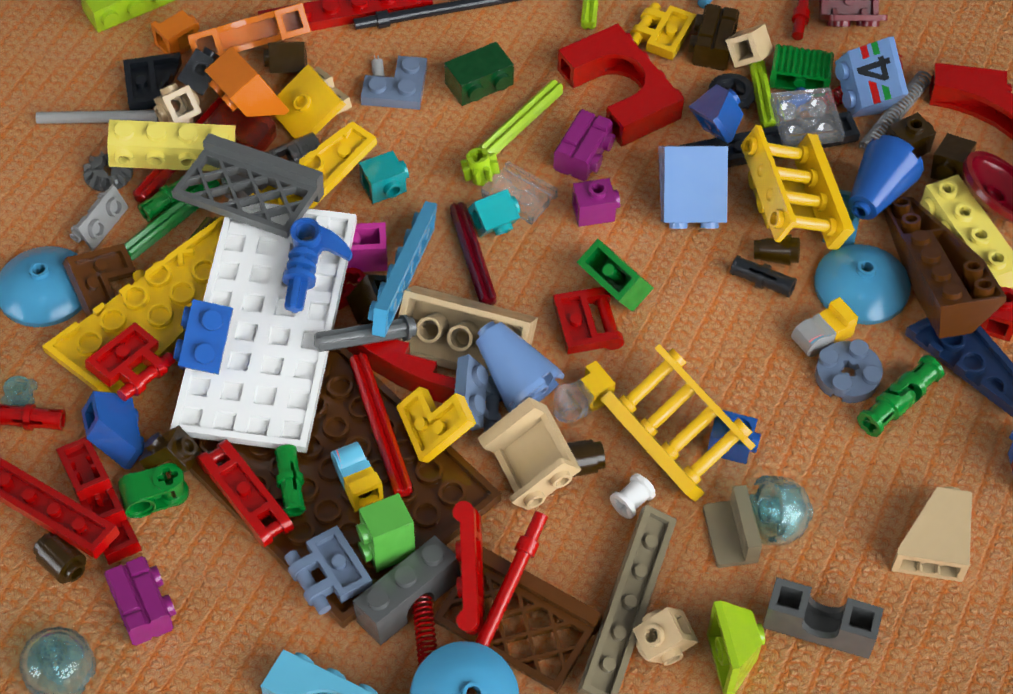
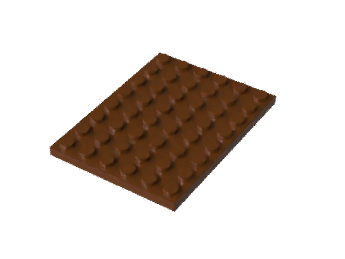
[189,348,502,628]

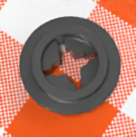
[83,151,133,192]

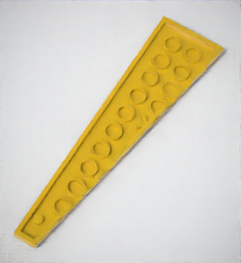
[42,121,377,393]

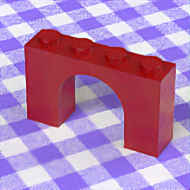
[557,23,684,147]

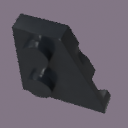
[123,52,182,110]

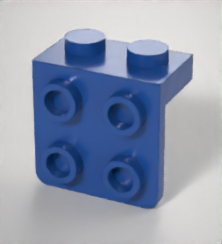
[173,299,233,375]

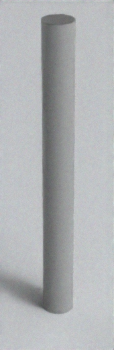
[35,110,159,124]

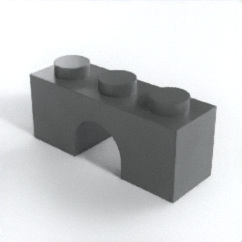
[353,535,461,645]
[763,577,884,659]

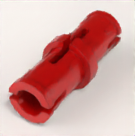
[0,404,66,431]

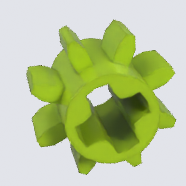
[460,147,500,186]

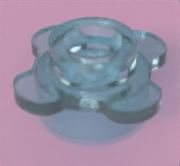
[1,376,38,406]

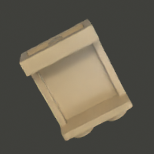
[478,397,581,510]

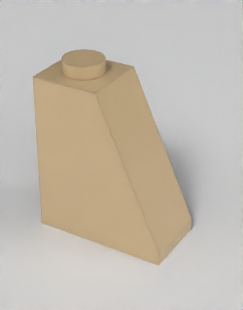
[891,487,972,582]

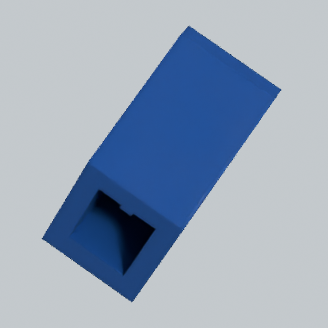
[81,391,145,469]

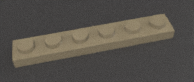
[577,504,677,694]

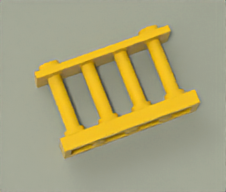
[741,125,855,250]
[600,344,756,502]

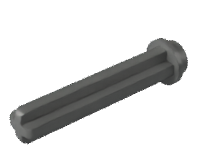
[314,314,417,352]

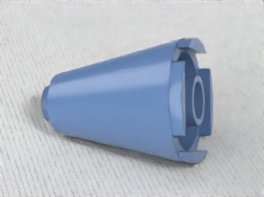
[476,321,565,412]

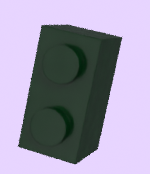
[444,42,514,106]

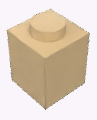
[726,24,774,68]

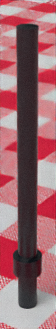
[353,0,522,30]

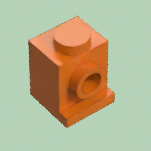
[151,10,200,54]

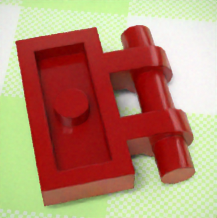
[85,322,175,401]

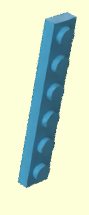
[368,201,437,338]

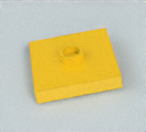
[274,64,346,139]

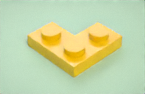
[396,386,476,463]

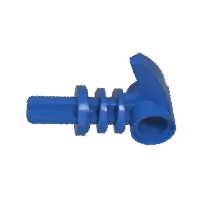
[282,218,353,313]

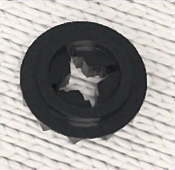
[708,73,755,110]

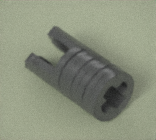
[265,132,320,164]

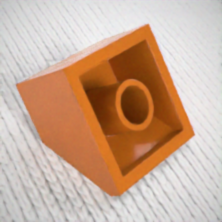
[205,46,289,117]

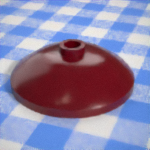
[963,151,1013,223]

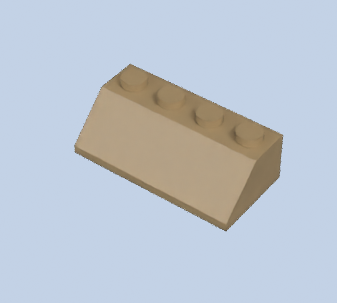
[396,285,538,377]

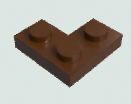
[62,243,136,317]

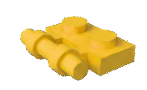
[630,2,696,61]

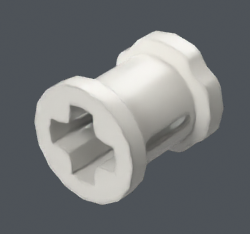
[610,473,656,519]

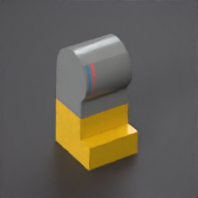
[791,297,858,357]

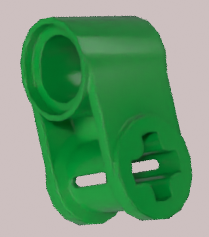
[118,463,189,518]

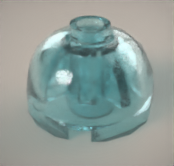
[749,475,813,546]
[19,626,96,694]

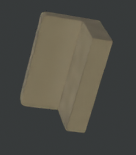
[703,485,762,568]

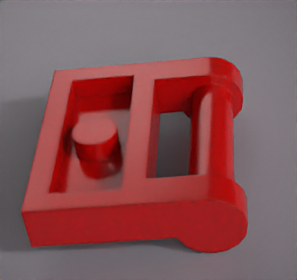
[553,287,625,354]

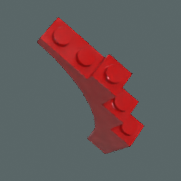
[929,63,1013,140]

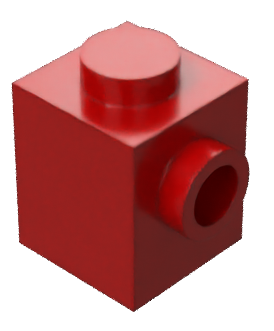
[980,286,1013,342]

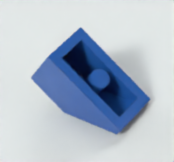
[689,84,744,144]

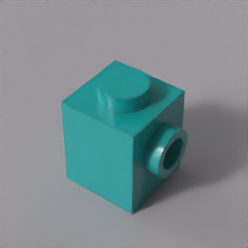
[359,150,409,204]
[467,189,520,237]

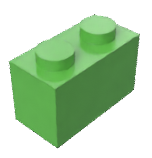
[356,493,415,573]

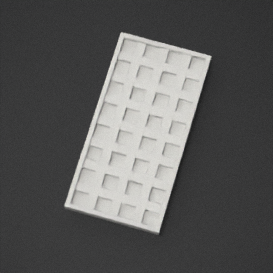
[170,199,357,453]

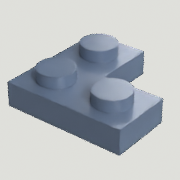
[361,56,427,110]

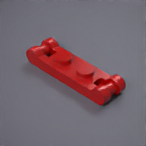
[196,439,294,548]
[452,501,485,636]

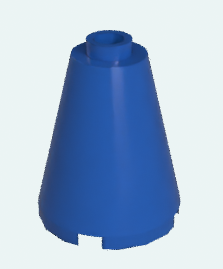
[848,135,924,220]

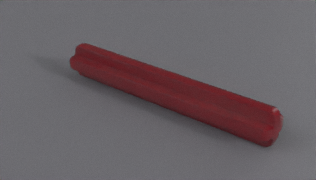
[450,202,496,305]

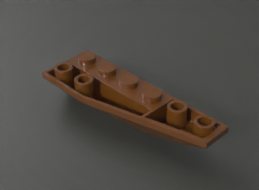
[883,197,1006,339]

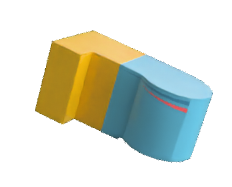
[330,441,384,512]

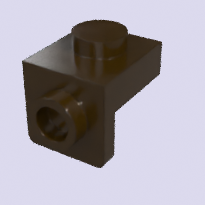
[138,425,201,472]

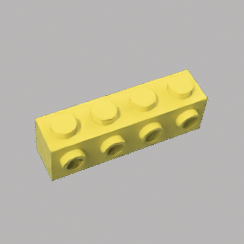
[107,119,236,171]
[920,175,1013,288]

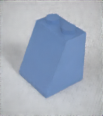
[658,146,728,229]

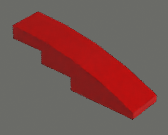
[346,327,456,404]
[56,437,142,565]

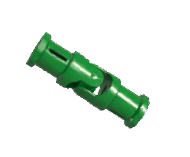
[857,355,945,437]

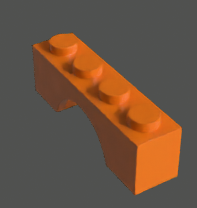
[187,3,311,56]

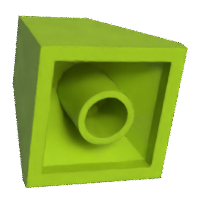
[707,600,765,694]

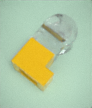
[553,361,616,423]

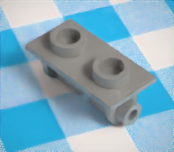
[70,184,129,251]

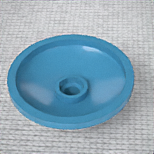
[814,244,911,325]
[0,246,82,327]
[410,641,519,694]

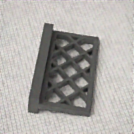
[172,133,324,239]

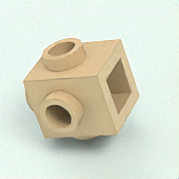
[154,83,202,123]
[632,607,699,665]

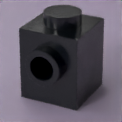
[177,47,220,96]

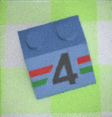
[835,36,908,117]

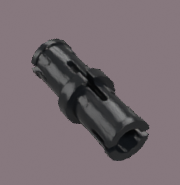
[730,255,797,297]

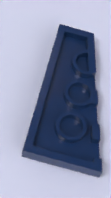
[905,317,1013,417]

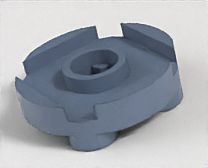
[815,339,883,403]

